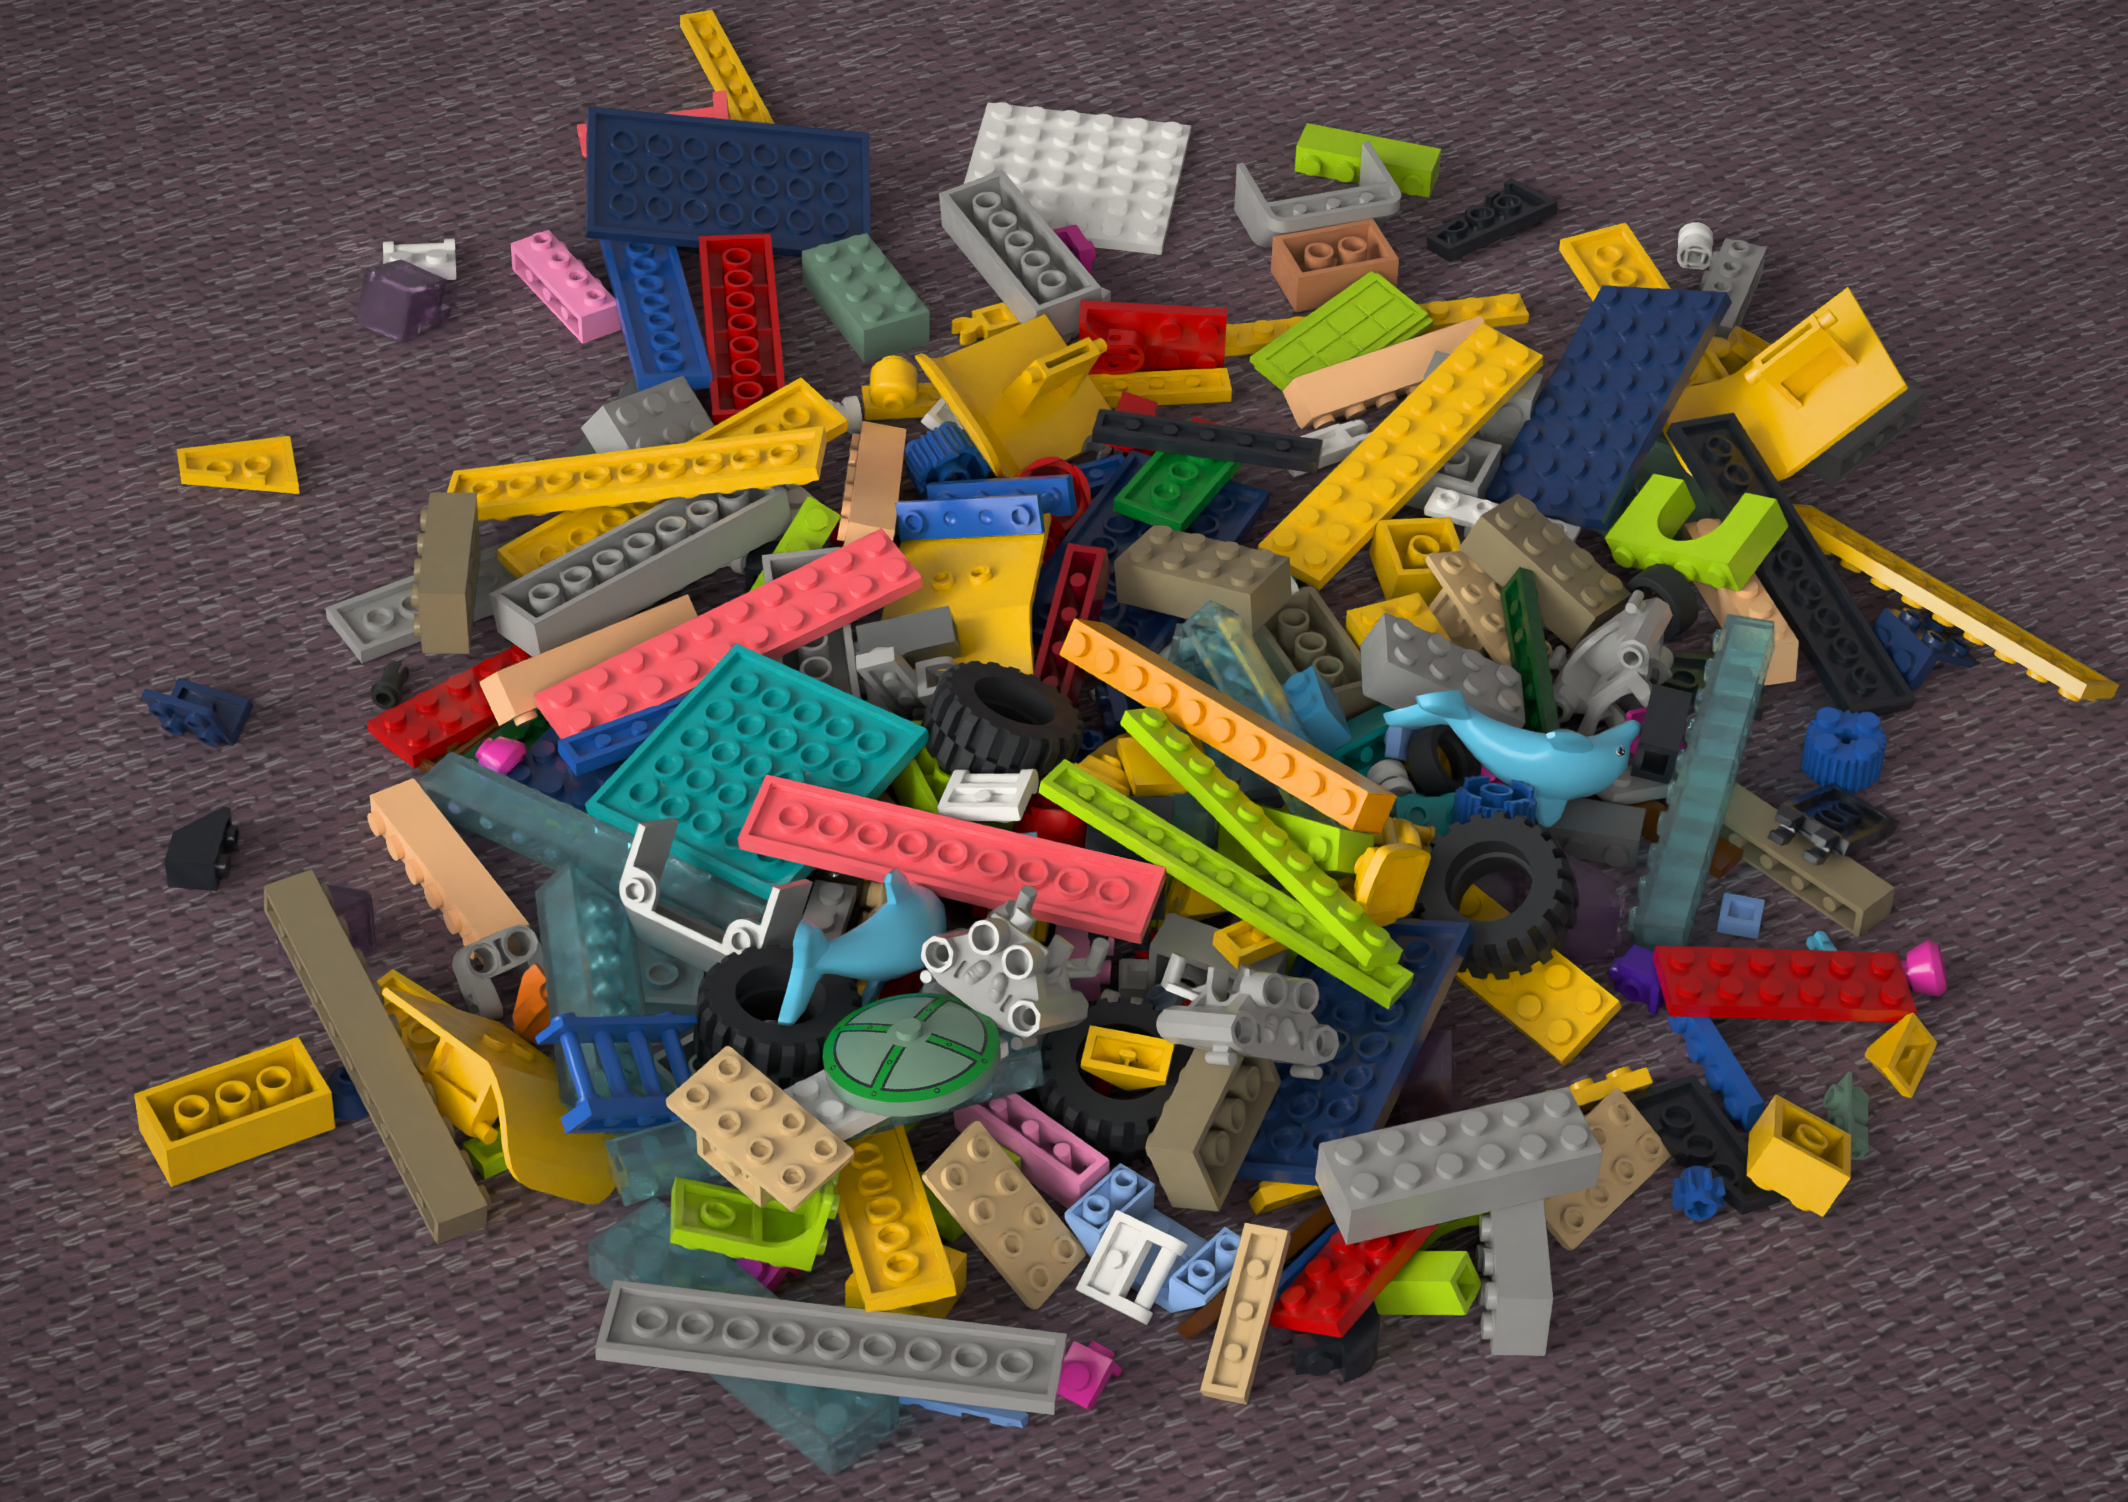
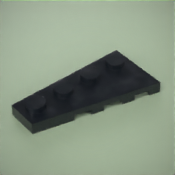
[1427,178,1557,262]
[1626,1074,1781,1215]

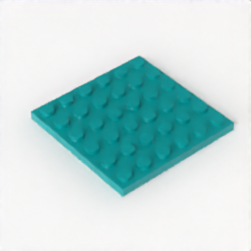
[585,643,929,901]

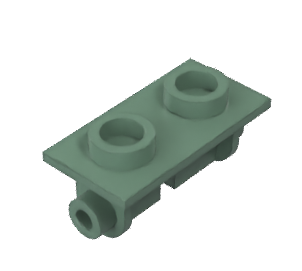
[1823,1071,1869,1160]

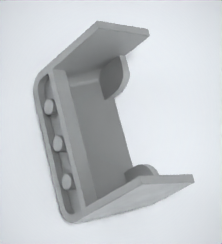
[1234,142,1401,247]
[619,817,813,972]

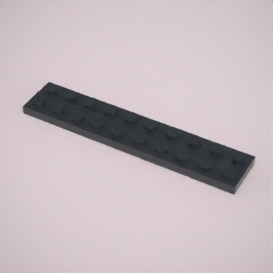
[1666,413,1917,716]

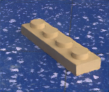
[1200,1223,1291,1405]

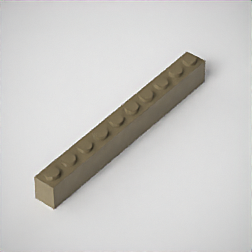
[264,869,492,1245]

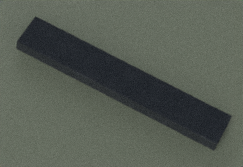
[1092,409,1323,473]

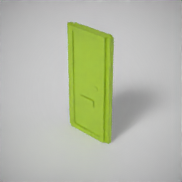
[1250,271,1434,391]

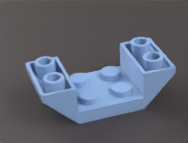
[1064,1163,1241,1313]

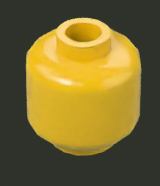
[869,355,918,413]

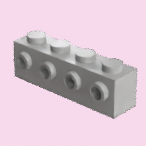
[1698,238,1767,339]

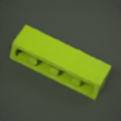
[1295,123,1441,198]

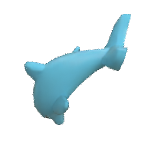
[1383,690,1642,828]
[778,868,947,1026]

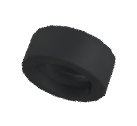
[1625,564,1699,642]
[1407,724,1481,797]

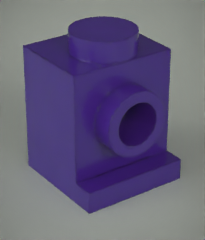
[1608,944,1665,1015]

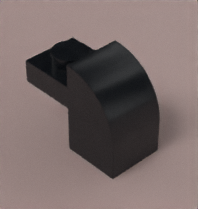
[1291,1301,1380,1382]

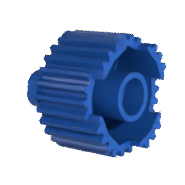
[904,421,992,500]
[1801,707,1887,793]
[1451,775,1537,826]

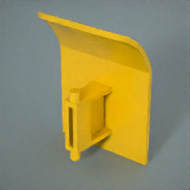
[1662,287,1908,481]
[915,314,1112,478]
[881,513,1052,713]
[382,987,620,1204]

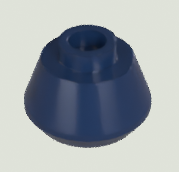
[326,1066,369,1121]

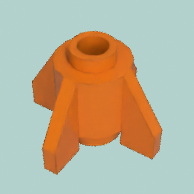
[512,963,583,1045]

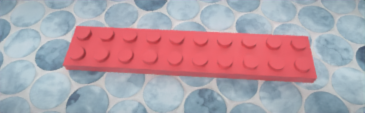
[534,528,923,739]
[738,775,1166,944]

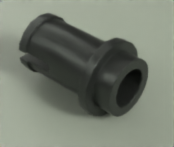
[371,661,410,709]

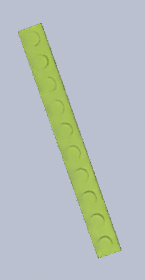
[1120,707,1403,968]
[1038,759,1414,1009]

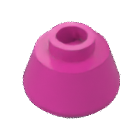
[475,736,527,789]
[1900,940,1947,997]

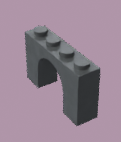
[853,605,962,714]

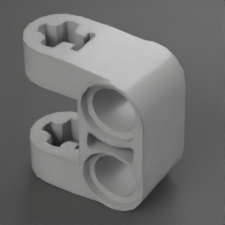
[452,925,558,1021]

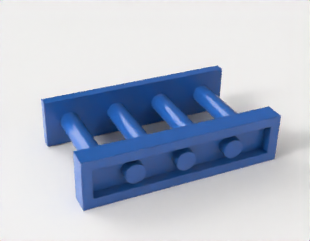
[895,474,1077,541]
[535,1011,698,1134]

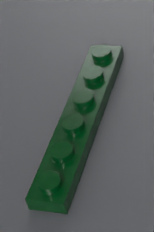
[1500,567,1560,734]

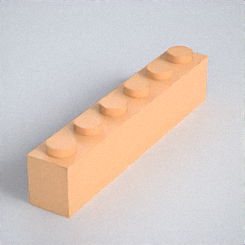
[1282,316,1485,431]
[837,421,907,547]
[1682,518,1799,687]
[479,594,698,727]
[367,778,530,965]

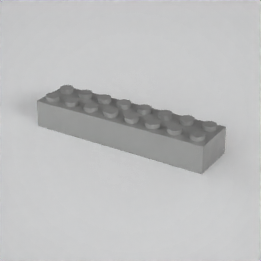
[490,485,792,657]

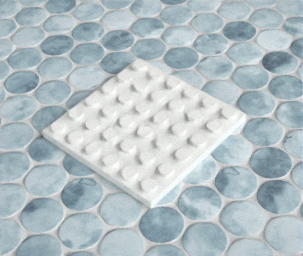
[964,102,1191,255]

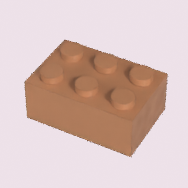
[1271,218,1399,312]

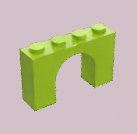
[1605,474,1789,592]
[1374,1212,1488,1315]

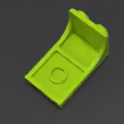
[670,1172,840,1272]

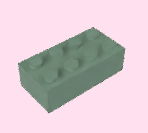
[802,233,930,362]

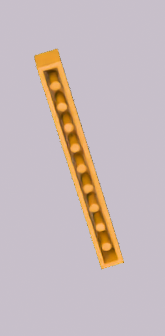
[1059,618,1397,833]

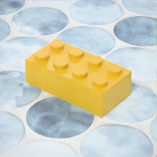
[134,1037,335,1187]

